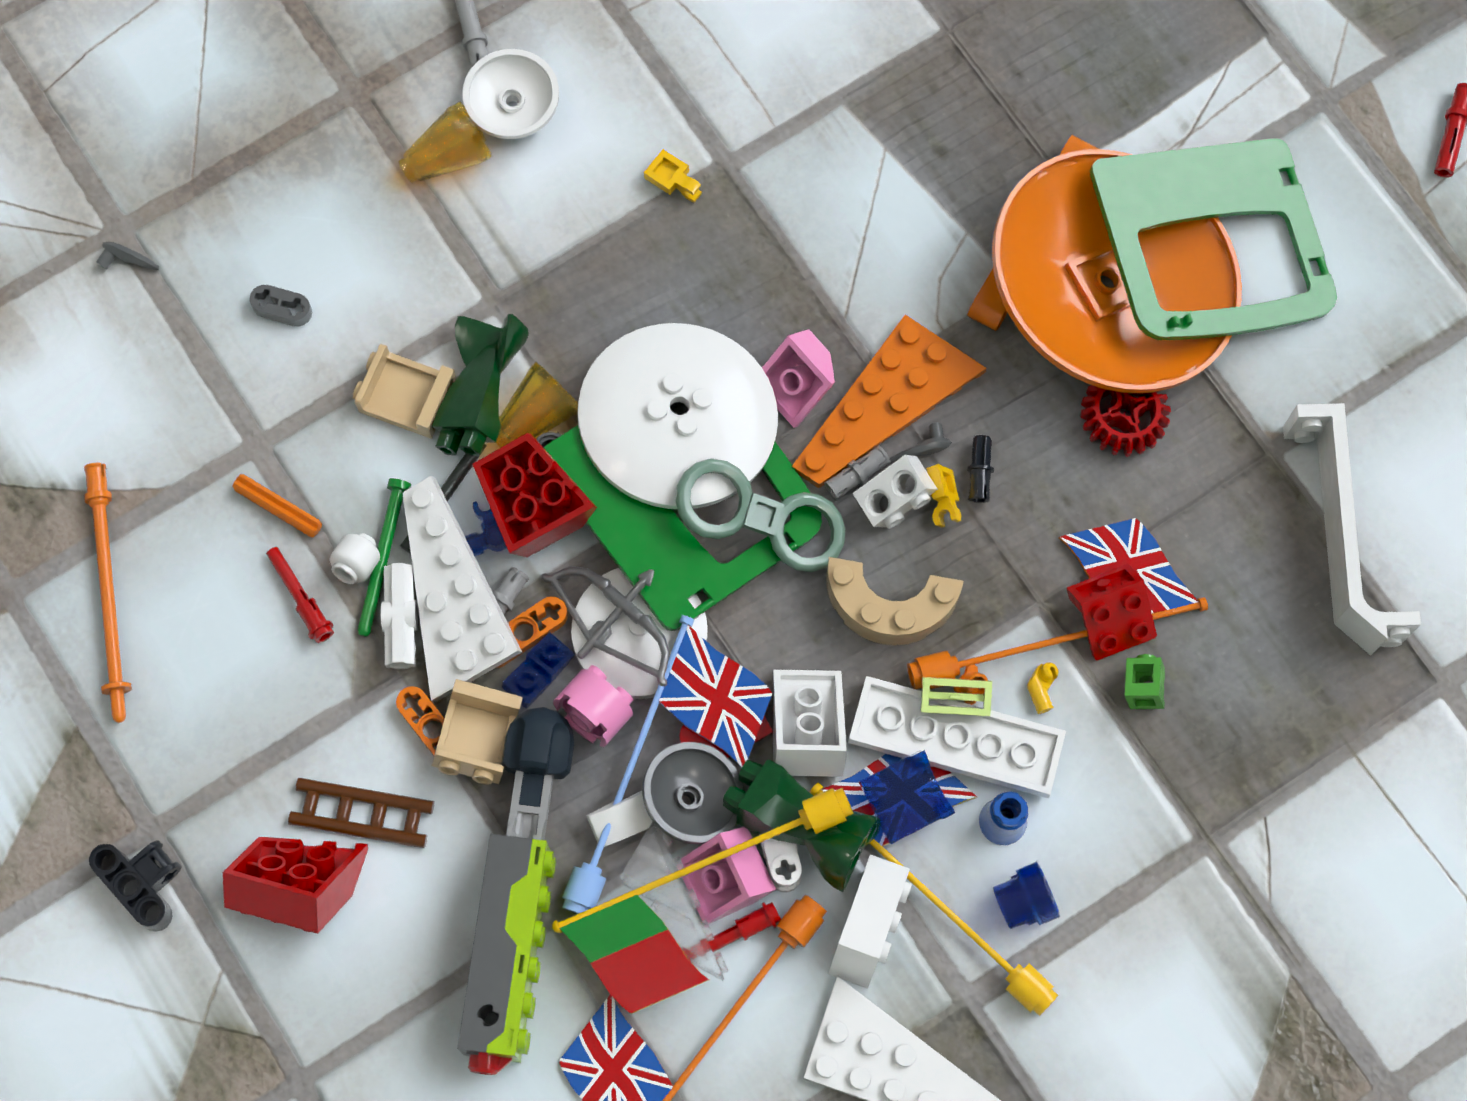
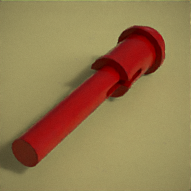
[266,547,334,643]
[684,902,781,963]

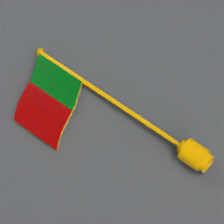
[552,788,854,1014]

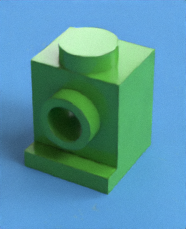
[1125,654,1165,709]

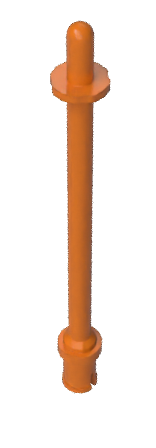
[84,462,132,723]

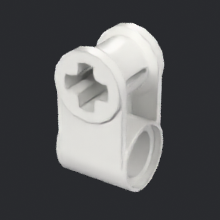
[757,833,802,892]

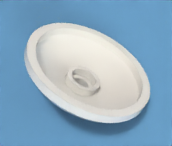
[462,49,559,139]

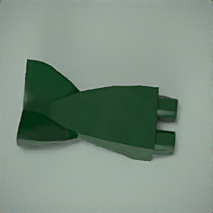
[432,314,529,456]
[723,759,881,892]

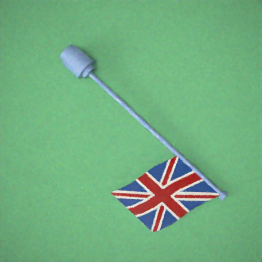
[562,615,772,914]

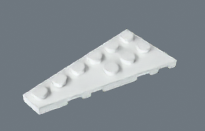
[402,476,522,702]
[803,976,1001,1101]

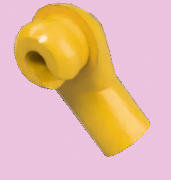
[1027,662,1059,714]

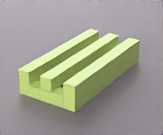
[920,677,992,716]

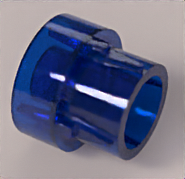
[993,861,1061,930]

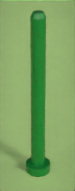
[357,478,412,637]

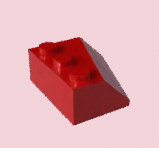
[473,432,597,558]
[222,837,368,934]

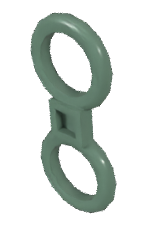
[675,458,846,572]

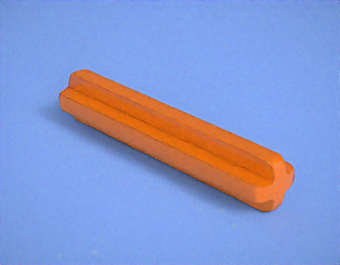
[232,474,322,538]

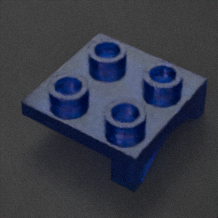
[858,750,955,844]

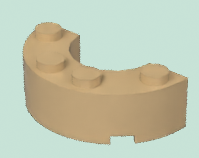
[827,557,964,645]

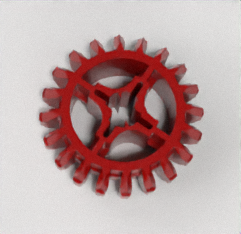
[1080,385,1171,457]

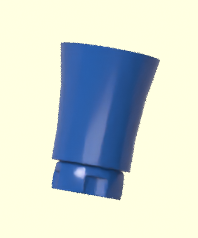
[979,791,1028,845]

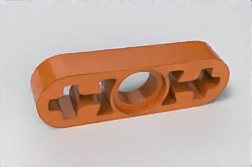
[496,596,568,668]
[396,686,445,756]

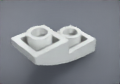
[586,790,655,847]

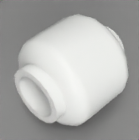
[330,533,380,584]

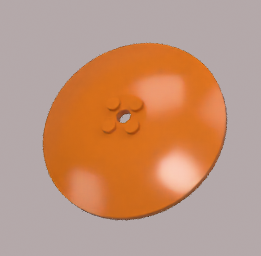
[992,149,1242,393]

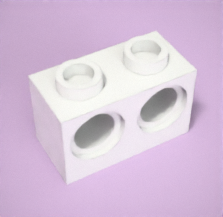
[853,455,938,529]

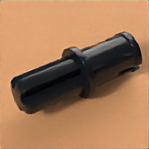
[967,435,994,503]

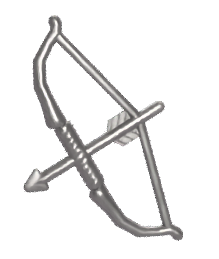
[542,566,670,686]

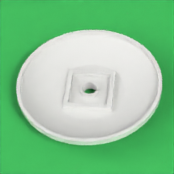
[577,323,778,509]

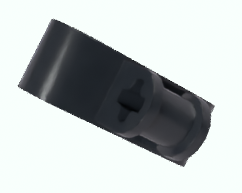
[89,840,182,932]

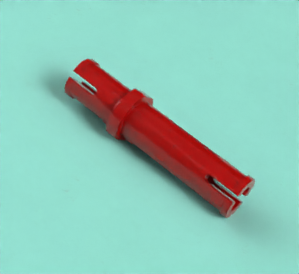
[1434,83,1467,178]

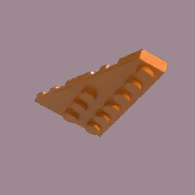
[792,314,987,488]

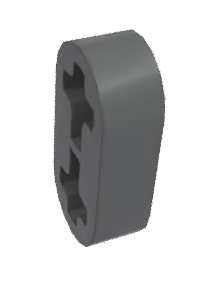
[249,284,312,327]

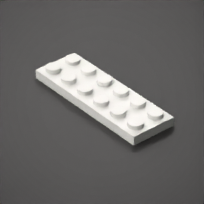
[848,676,1066,799]

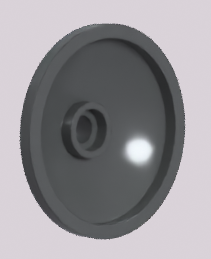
[642,742,744,844]

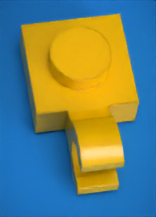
[644,149,702,203]
[926,464,961,528]

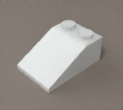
[773,670,847,777]

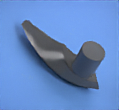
[96,242,159,270]
[890,422,952,462]

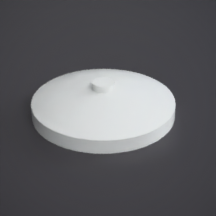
[571,568,707,699]

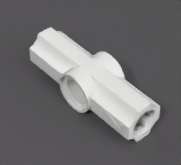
[381,563,418,669]

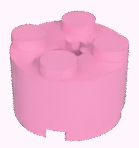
[553,665,633,747]

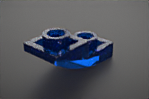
[502,632,575,709]

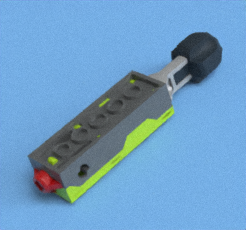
[457,707,574,1075]

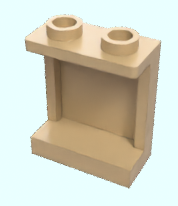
[353,344,457,439]
[431,679,523,785]

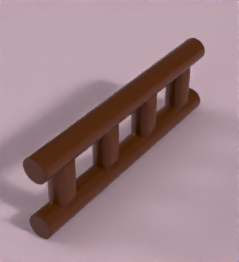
[288,778,434,848]

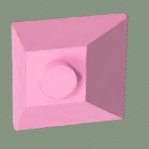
[762,329,835,428]

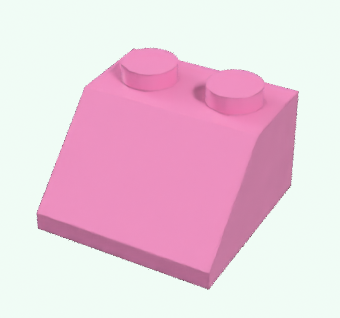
[675,827,776,925]

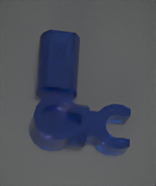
[465,501,507,557]

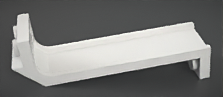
[1283,403,1421,656]

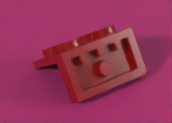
[1066,564,1157,660]

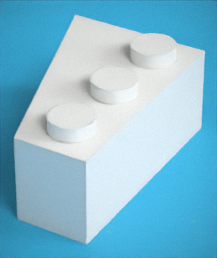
[828,854,912,988]

